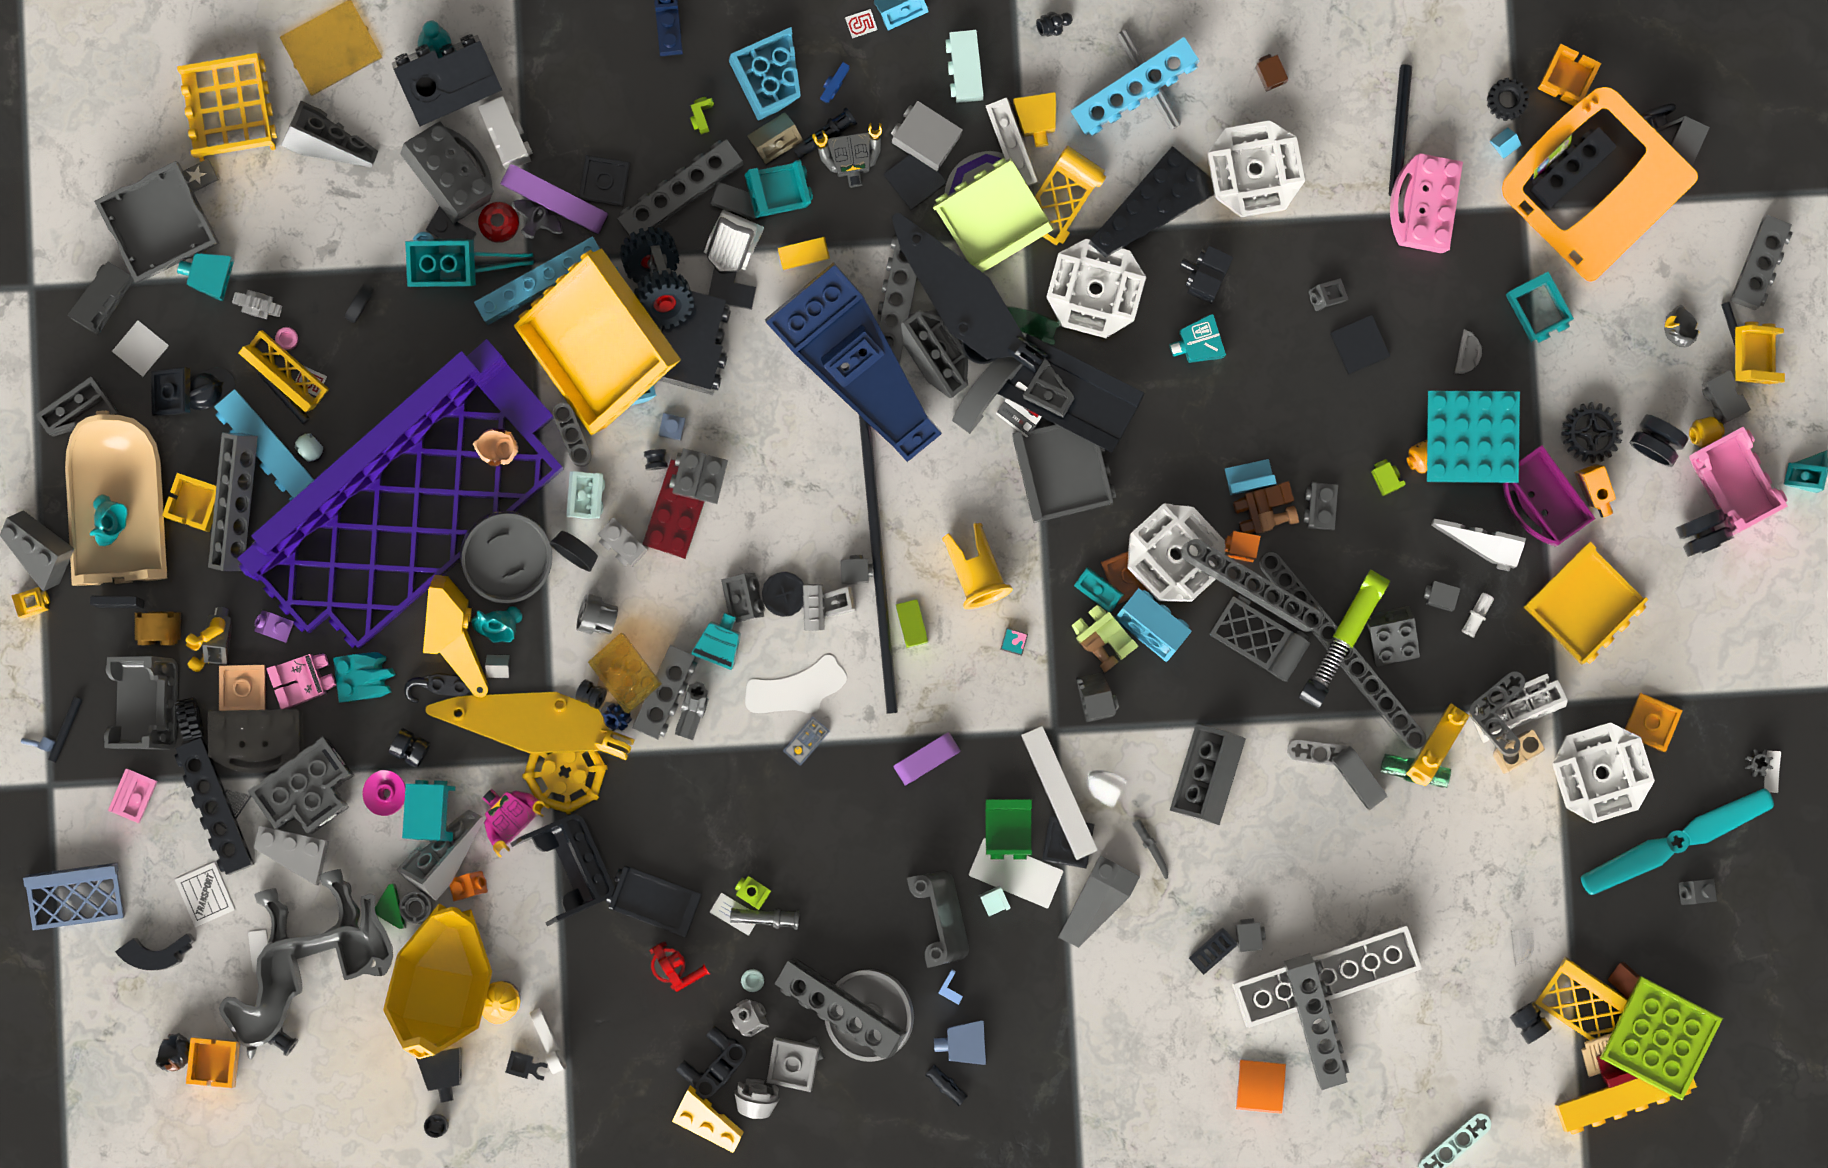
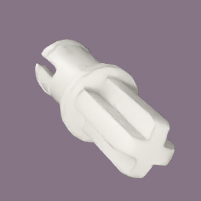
[1461,593,1494,638]

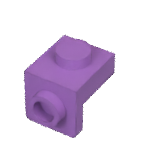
[255,610,294,643]

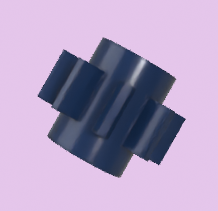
[602,703,632,731]

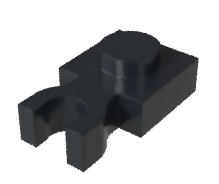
[505,1050,548,1081]

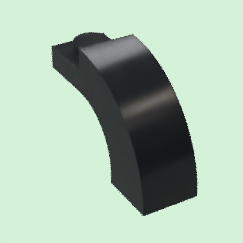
[115,934,195,971]

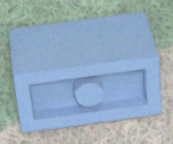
[938,969,963,1004]

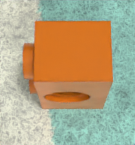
[1225,531,1260,562]

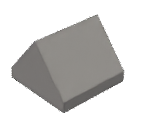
[485,655,510,678]

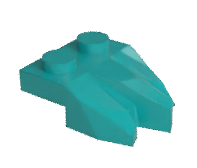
[333,652,396,703]

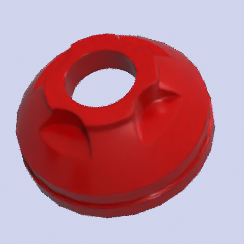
[478,202,519,243]

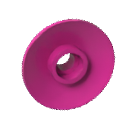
[362,770,406,816]

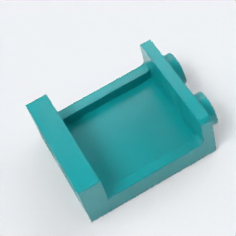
[745,160,813,218]
[402,780,456,841]

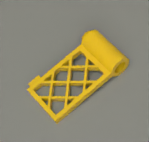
[1035,145,1106,245]

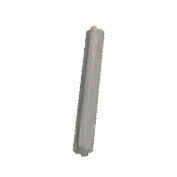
[1118,29,1181,129]

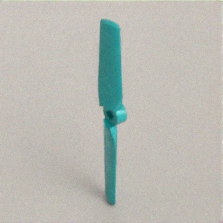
[1581,788,1774,895]

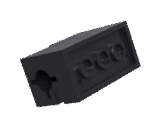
[392,34,502,127]
[658,291,731,395]

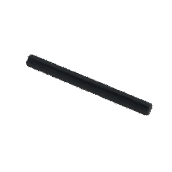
[1388,64,1412,197]

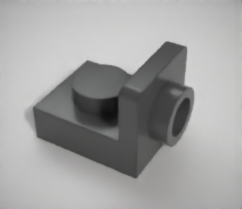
[1309,278,1348,311]

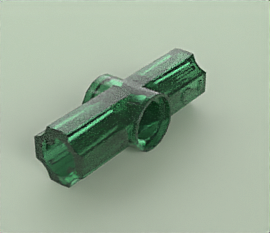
[1380,754,1451,788]

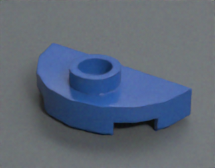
[820,62,850,103]

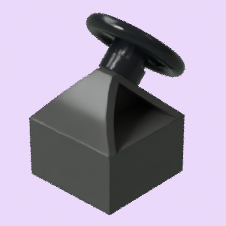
[1641,103,1710,166]

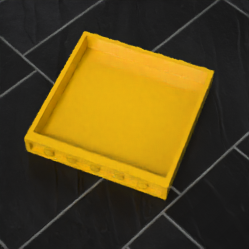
[514,248,681,436]

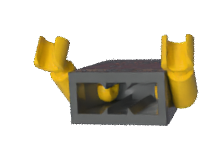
[186,607,232,672]

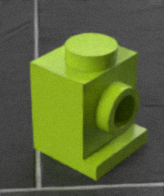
[1371,459,1406,496]
[735,876,772,910]

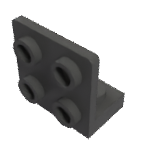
[1366,606,1420,666]

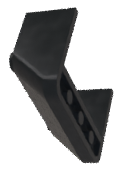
[510,814,614,926]

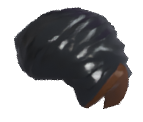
[155,1033,190,1072]

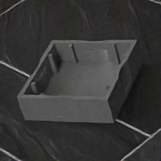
[94,161,219,283]

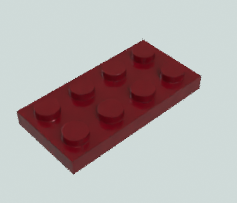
[642,459,705,559]

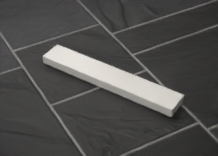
[1021,726,1098,860]

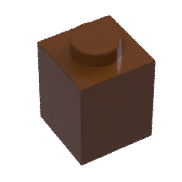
[1255,54,1288,92]

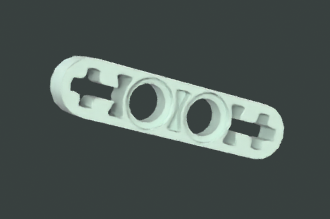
[1417,1113,1491,1168]

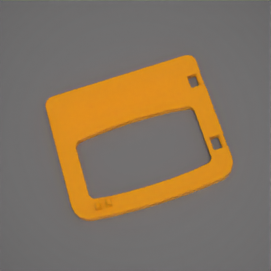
[1502,87,1698,282]

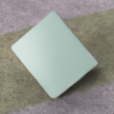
[979,886,1010,916]

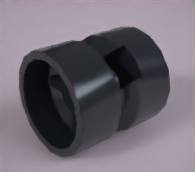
[388,728,431,768]
[1509,1001,1552,1044]

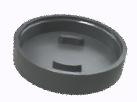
[460,511,552,603]

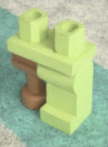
[1072,605,1138,673]

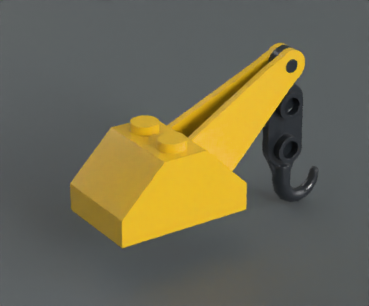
[404,575,489,703]

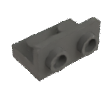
[1303,481,1338,530]
[721,573,764,623]

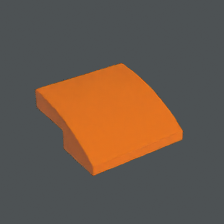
[1236,1060,1286,1113]

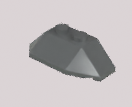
[901,310,968,398]

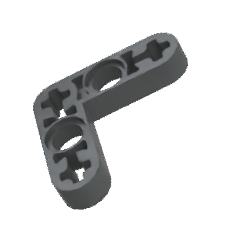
[1469,672,1525,757]

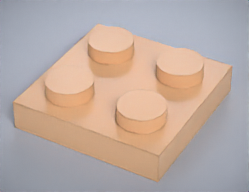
[219,665,266,712]

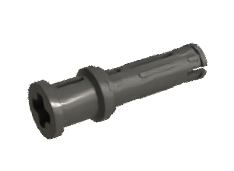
[730,908,800,930]

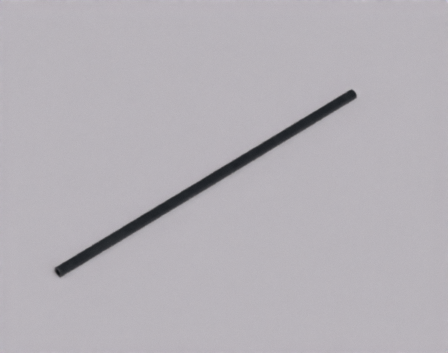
[858,348,898,714]

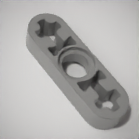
[1287,740,1347,766]

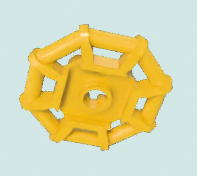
[522,751,608,815]

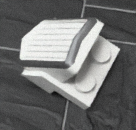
[704,210,764,272]

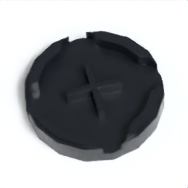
[762,572,804,617]

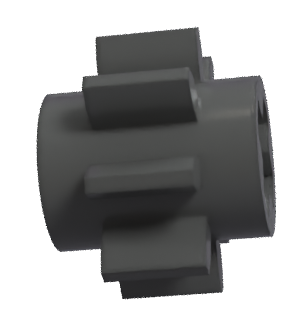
[1745,749,1773,776]

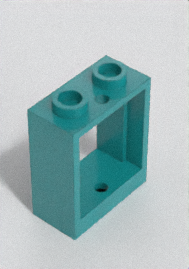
[1506,271,1574,343]

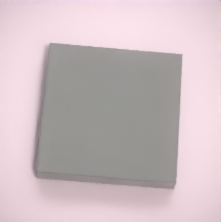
[766,1037,820,1092]

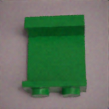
[986,800,1032,860]

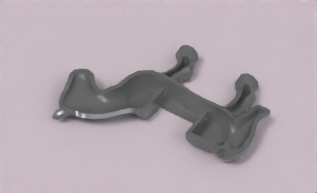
[219,869,393,1059]

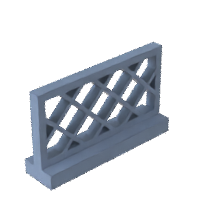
[23,862,124,930]

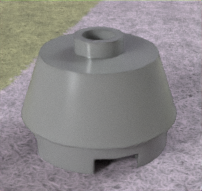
[734,1079,780,1119]

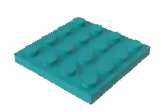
[1427,391,1520,483]

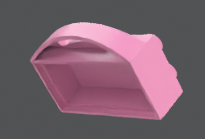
[1390,153,1463,253]

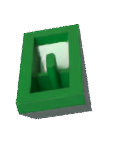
[375,884,406,929]

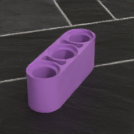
[893,732,961,786]

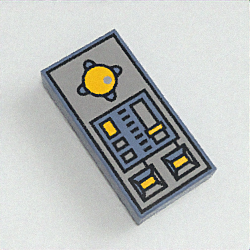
[783,717,830,766]

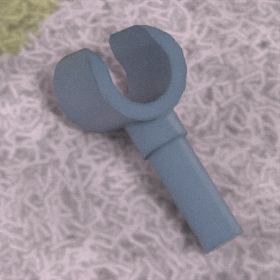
[21,736,55,752]

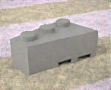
[254,826,329,886]

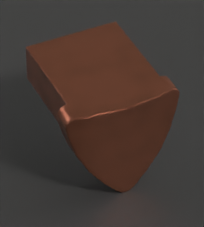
[1608,962,1640,1000]

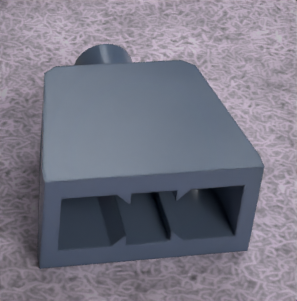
[934,1020,986,1065]

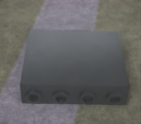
[1012,425,1116,523]

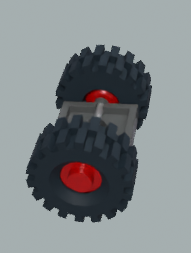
[620,227,694,329]

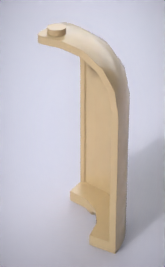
[65,411,167,586]

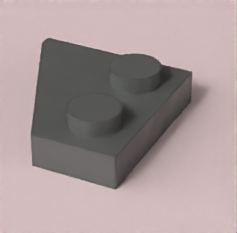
[1023,359,1074,417]

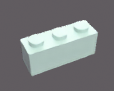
[945,30,983,103]

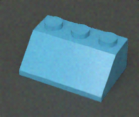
[1115,588,1192,662]

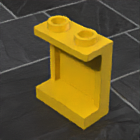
[1735,321,1785,385]

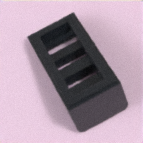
[1189,928,1238,975]

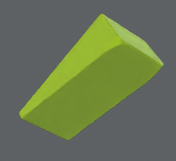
[895,599,928,649]

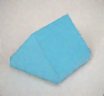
[1490,128,1521,159]

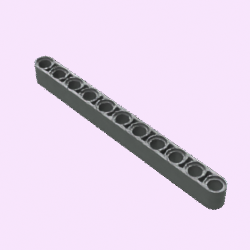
[1259,552,1426,750]

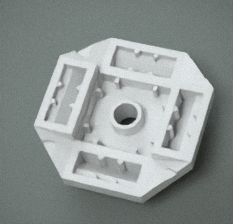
[1207,120,1305,218]
[1046,239,1146,338]
[1127,503,1225,601]
[1552,722,1655,823]

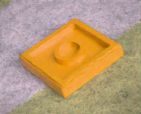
[1625,693,1683,752]

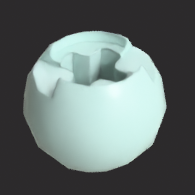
[295,433,323,462]

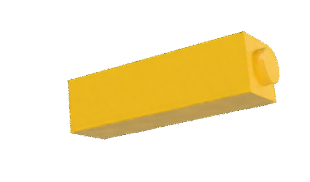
[1406,704,1470,786]

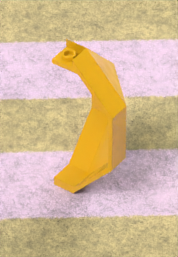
[383,903,492,1059]

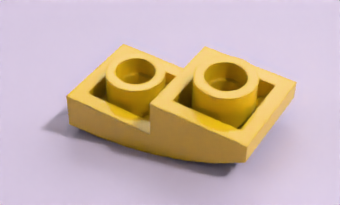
[778,237,830,270]

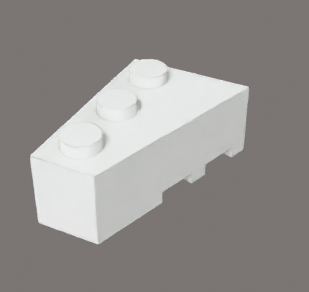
[478,96,533,171]

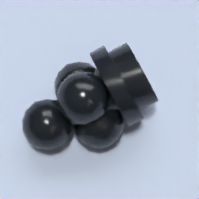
[1036,12,1073,37]

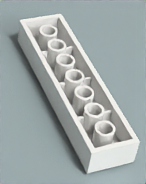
[1232,926,1422,1028]

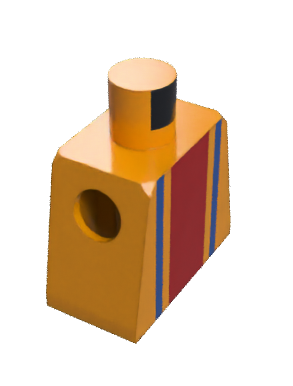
[1574,464,1616,518]

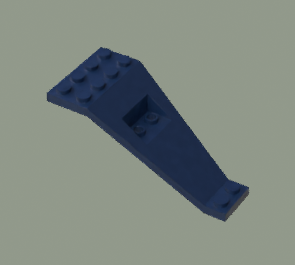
[765,262,942,462]

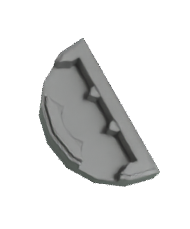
[1454,329,1482,374]

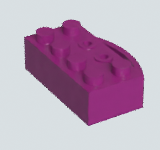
[1503,445,1596,547]

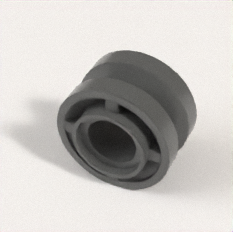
[399,891,433,924]

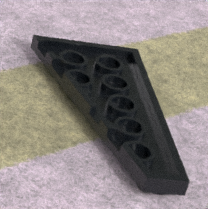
[1089,146,1215,258]

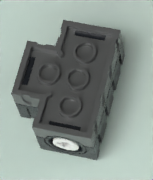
[248,737,355,834]

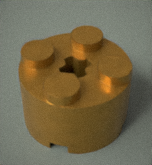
[135,612,181,645]

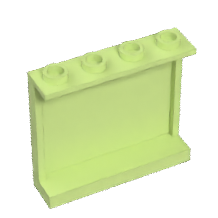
[933,158,1053,273]

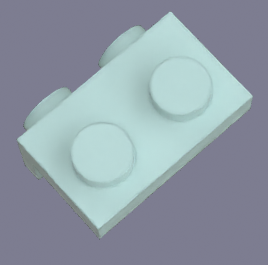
[566,471,605,519]

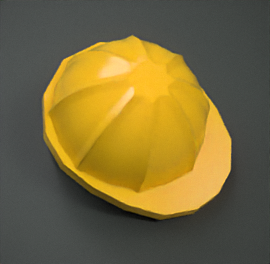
[482,981,521,1024]

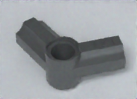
[675,682,709,740]

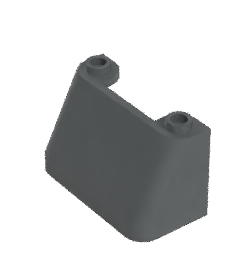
[104,656,179,749]
[907,871,969,968]

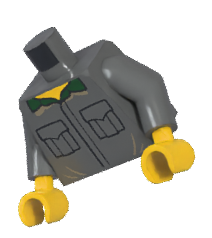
[813,123,882,188]

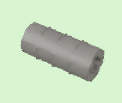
[802,584,825,631]

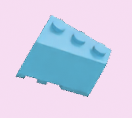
[729,27,801,121]

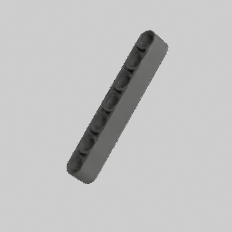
[1181,539,1323,632]

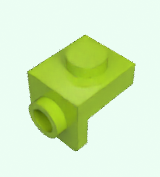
[690,97,714,134]

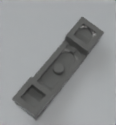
[952,357,1023,434]

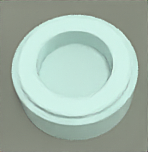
[741,969,764,992]

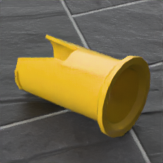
[942,523,1013,609]

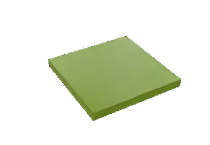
[1600,976,1723,1100]

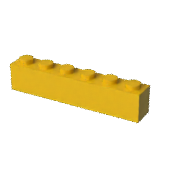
[1555,1078,1697,1135]

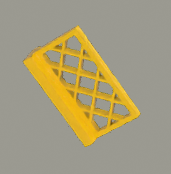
[1535,957,1628,1040]

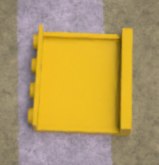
[1524,542,1649,665]

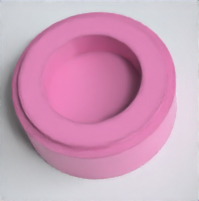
[275,327,299,350]

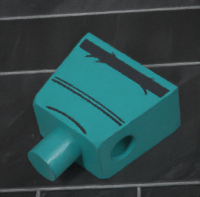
[691,613,741,670]

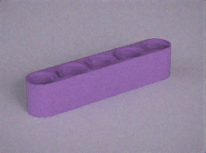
[500,164,608,234]

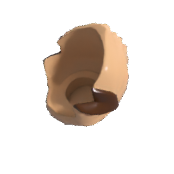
[473,428,519,466]

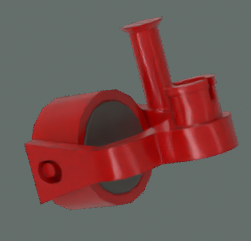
[649,941,710,992]

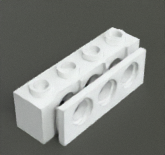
[1474,674,1568,742]

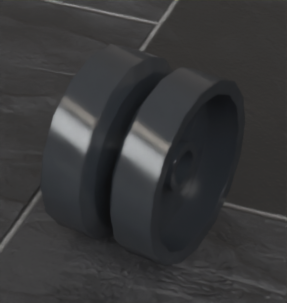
[1629,414,1689,467]
[1675,509,1734,557]

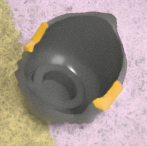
[1664,305,1700,347]

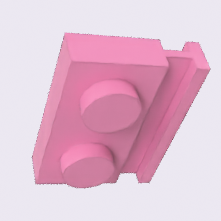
[108,769,158,823]

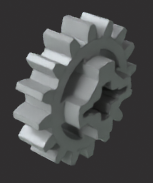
[232,290,282,319]

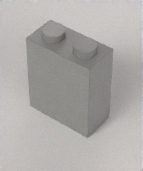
[891,101,963,171]

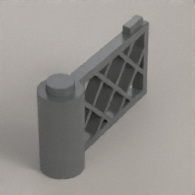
[1209,595,1311,682]

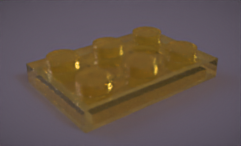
[588,633,662,713]

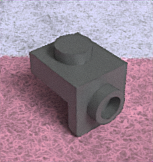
[1679,879,1717,905]

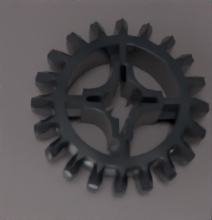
[1561,402,1623,464]

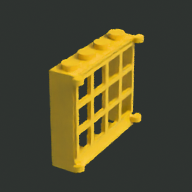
[177,53,277,162]

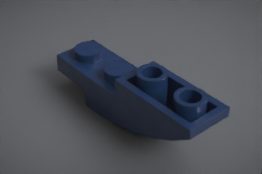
[654,0,683,56]

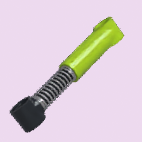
[1298,569,1390,709]

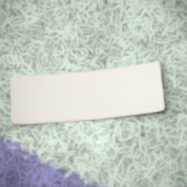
[1764,750,1781,793]

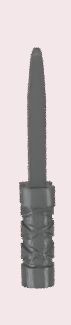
[1132,819,1168,879]

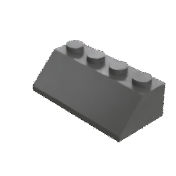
[1169,724,1246,825]

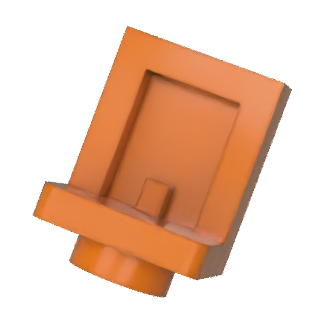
[449,871,488,901]

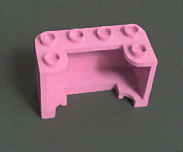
[1689,427,1788,535]

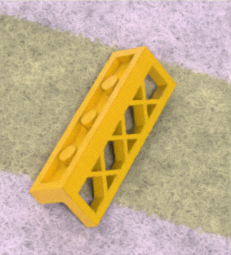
[239,330,329,412]

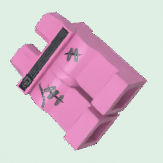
[266,654,337,710]

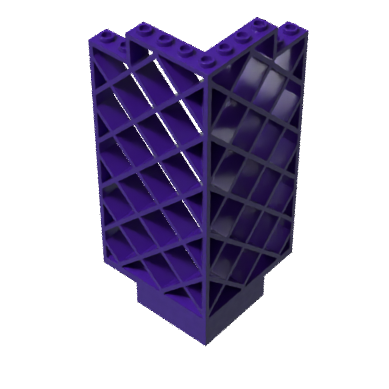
[237,339,564,649]

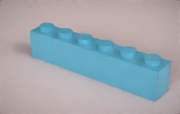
[214,389,314,501]

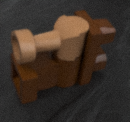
[1233,481,1299,535]

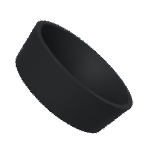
[550,531,598,572]

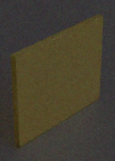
[280,0,382,96]

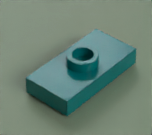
[1074,567,1124,613]

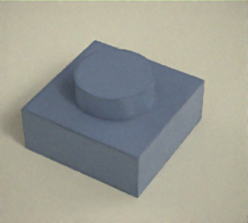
[658,413,686,441]

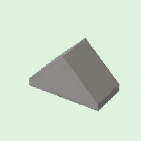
[824,586,856,617]

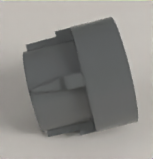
[576,593,618,635]

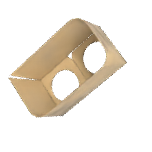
[1493,730,1545,774]

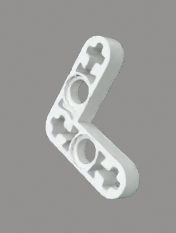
[530,1008,567,1074]

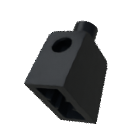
[416,1047,462,1103]

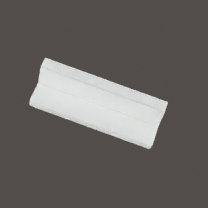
[986,98,1040,186]

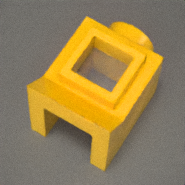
[11,587,50,618]

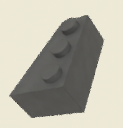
[0,510,74,591]

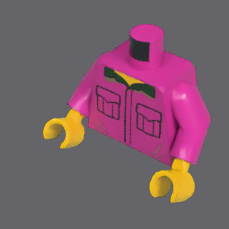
[482,789,550,857]

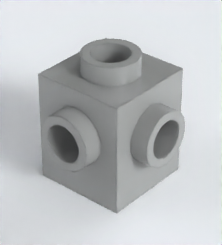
[731,999,769,1037]

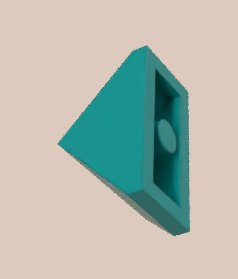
[1784,450,1828,493]

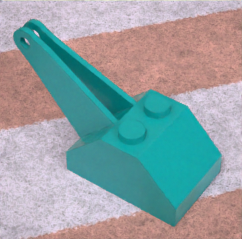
[405,238,534,287]

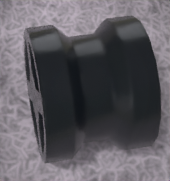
[644,449,668,471]

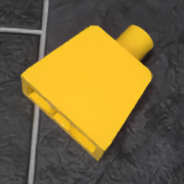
[1013,92,1056,147]

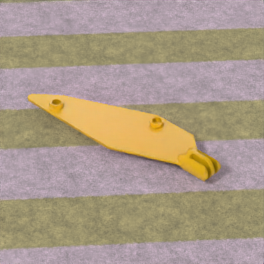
[426,692,635,760]

